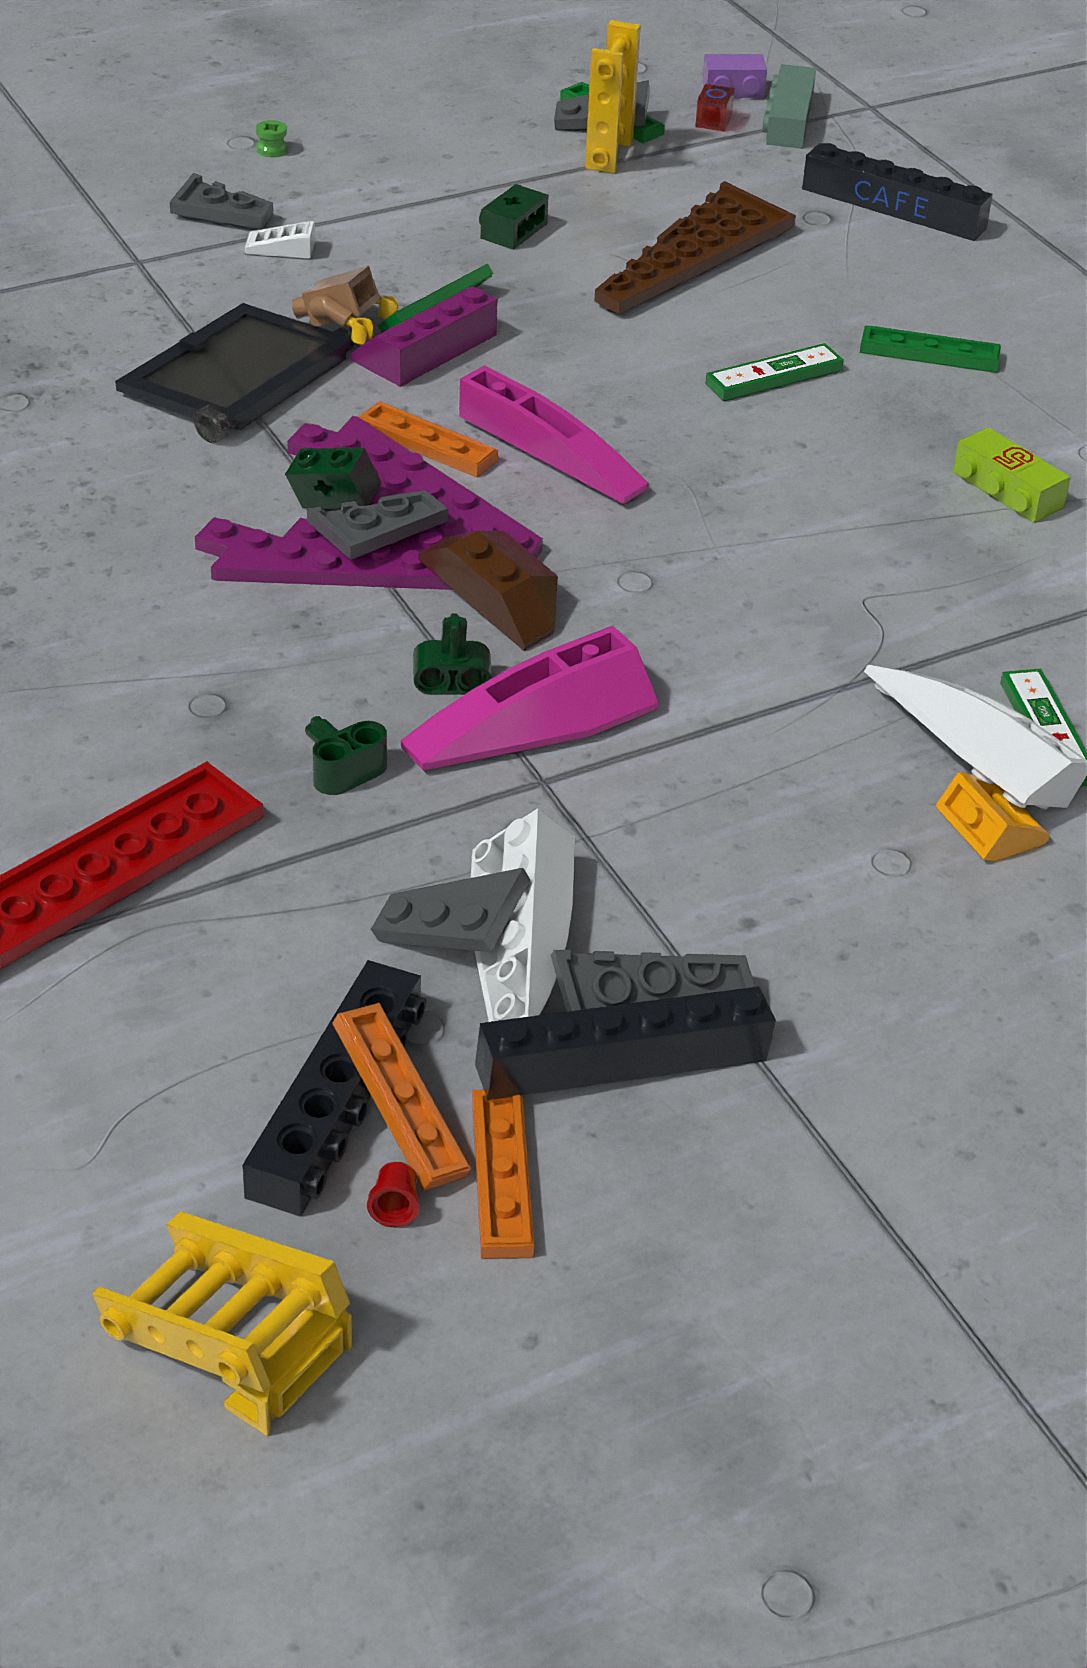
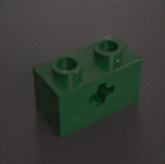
[479,184,549,250]
[285,447,382,509]

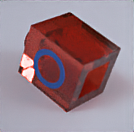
[695,84,735,132]

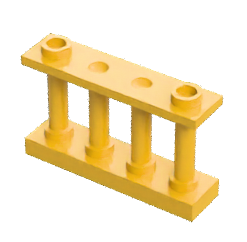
[585,20,641,173]
[92,1211,350,1393]

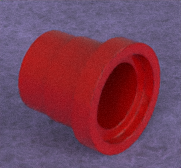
[367,1162,420,1227]

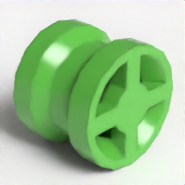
[256,120,288,157]

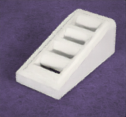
[244,221,315,259]

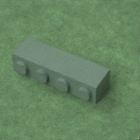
[762,64,816,149]

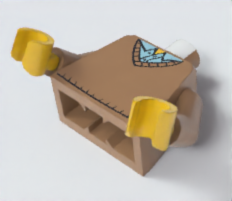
[292,266,398,345]

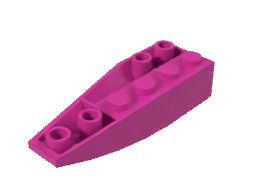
[459,365,649,504]
[401,625,659,771]

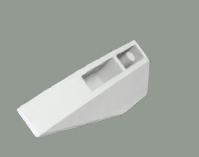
[864,665,1087,810]
[470,808,575,1022]

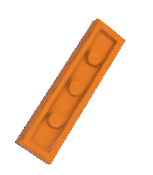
[359,401,498,478]
[332,1003,471,1191]
[472,1090,534,1259]

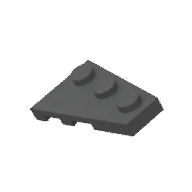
[554,80,650,130]
[170,173,273,230]
[307,490,448,560]
[370,868,530,952]

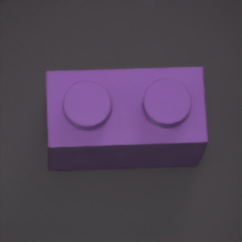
[702,54,767,98]

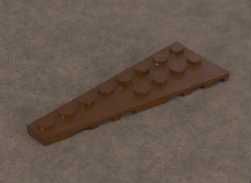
[594,181,796,314]

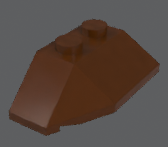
[418,530,558,651]

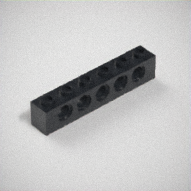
[242,960,426,1217]

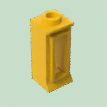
[222,1308,352,1436]

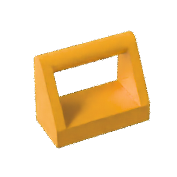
[935,772,1050,862]

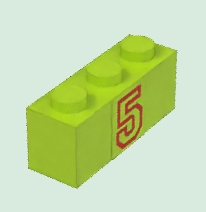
[953,427,1071,523]

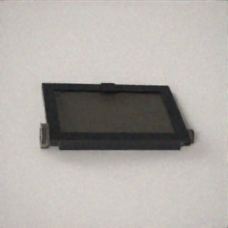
[115,303,354,443]

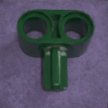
[413,613,492,695]
[305,716,387,795]

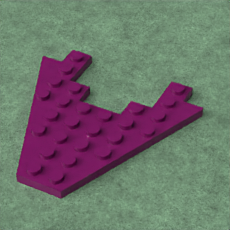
[195,416,543,590]

